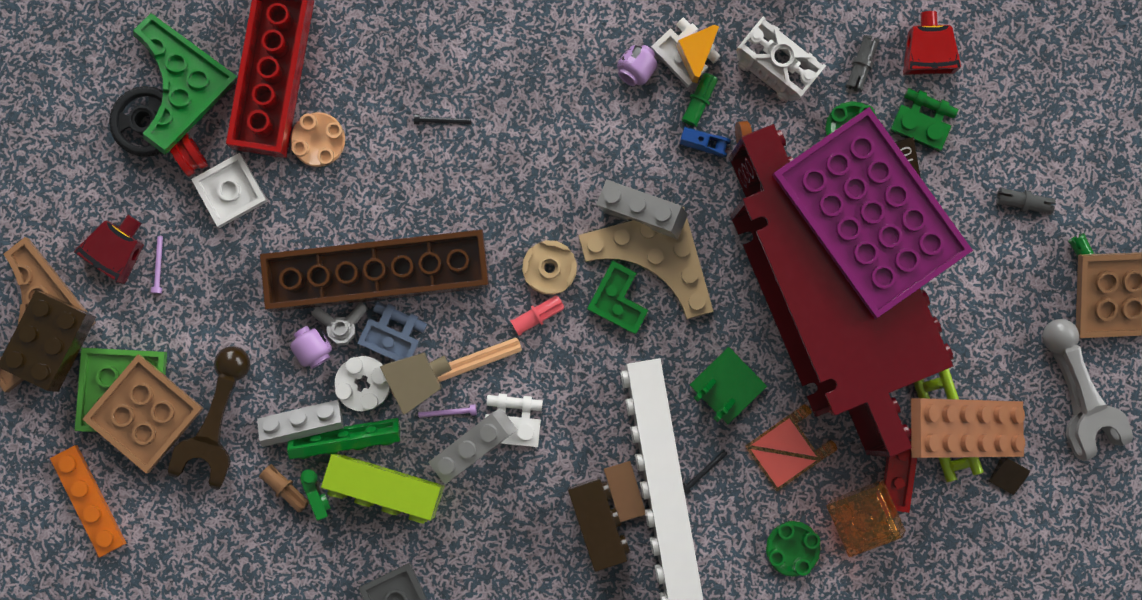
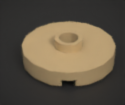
[522,240,577,295]

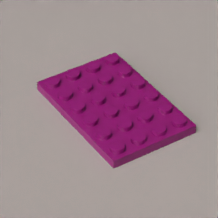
[772,107,973,319]

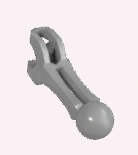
[1042,319,1133,461]

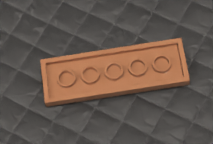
[911,398,1025,458]

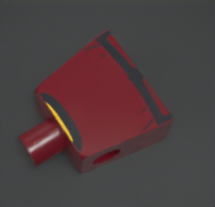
[74,214,144,284]

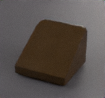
[988,457,1030,495]

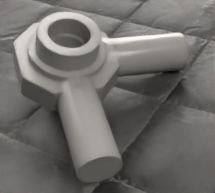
[312,302,368,346]

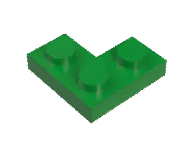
[587,260,648,335]

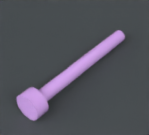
[151,236,163,294]
[418,404,477,418]

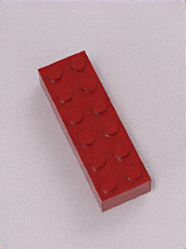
[226,0,314,159]

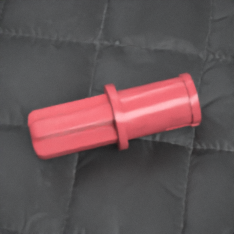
[510,296,564,336]

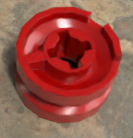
[170,133,208,177]

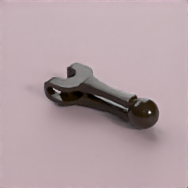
[168,346,250,490]

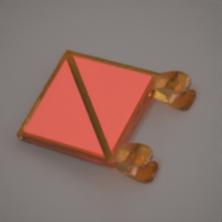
[745,404,838,491]

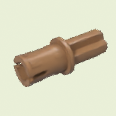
[259,464,309,512]

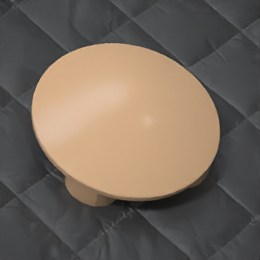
[291,112,345,167]

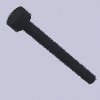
[414,113,471,125]
[683,450,727,495]

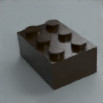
[0,290,96,392]
[568,477,631,572]

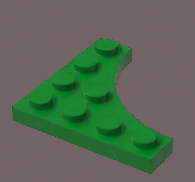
[133,13,237,155]

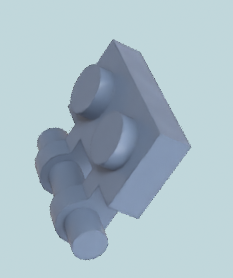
[357,301,428,361]

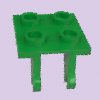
[689,347,767,425]

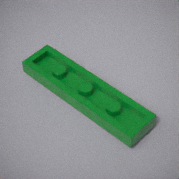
[287,418,400,459]

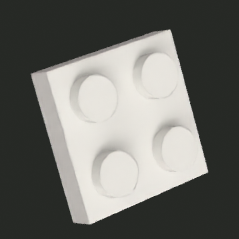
[191,153,268,228]

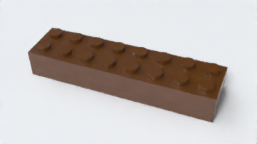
[260,230,490,312]

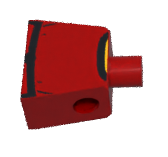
[903,11,961,75]

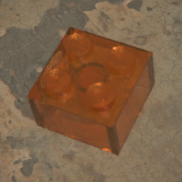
[826,480,906,557]

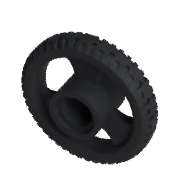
[109,86,163,157]

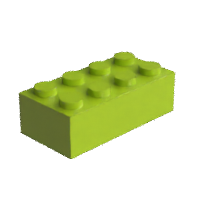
[321,454,445,524]

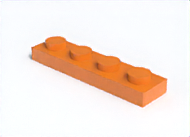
[50,445,127,558]

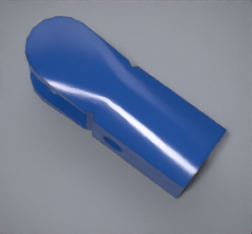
[679,126,731,157]

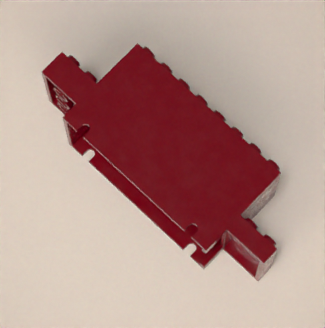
[729,124,954,457]

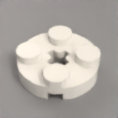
[335,356,390,411]

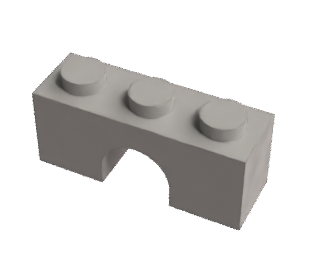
[596,179,688,239]
[428,408,517,484]

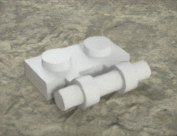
[651,17,721,88]
[485,393,543,447]

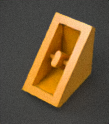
[676,25,719,83]

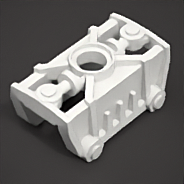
[736,16,826,102]

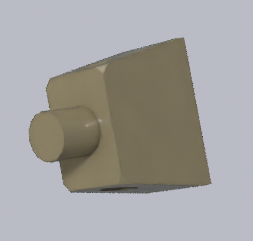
[380,352,452,415]

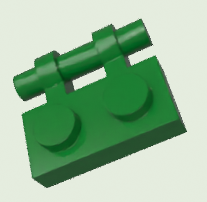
[889,88,959,152]
[300,469,331,521]

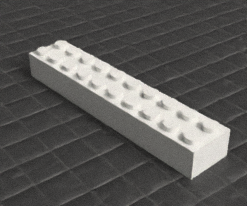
[620,358,703,600]

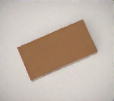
[604,461,645,522]

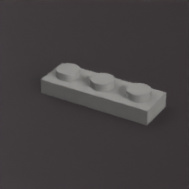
[257,400,344,447]

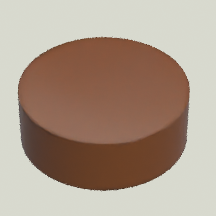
[735,121,752,143]

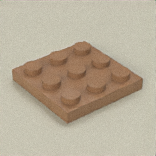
[1076,252,1142,338]
[82,354,204,473]

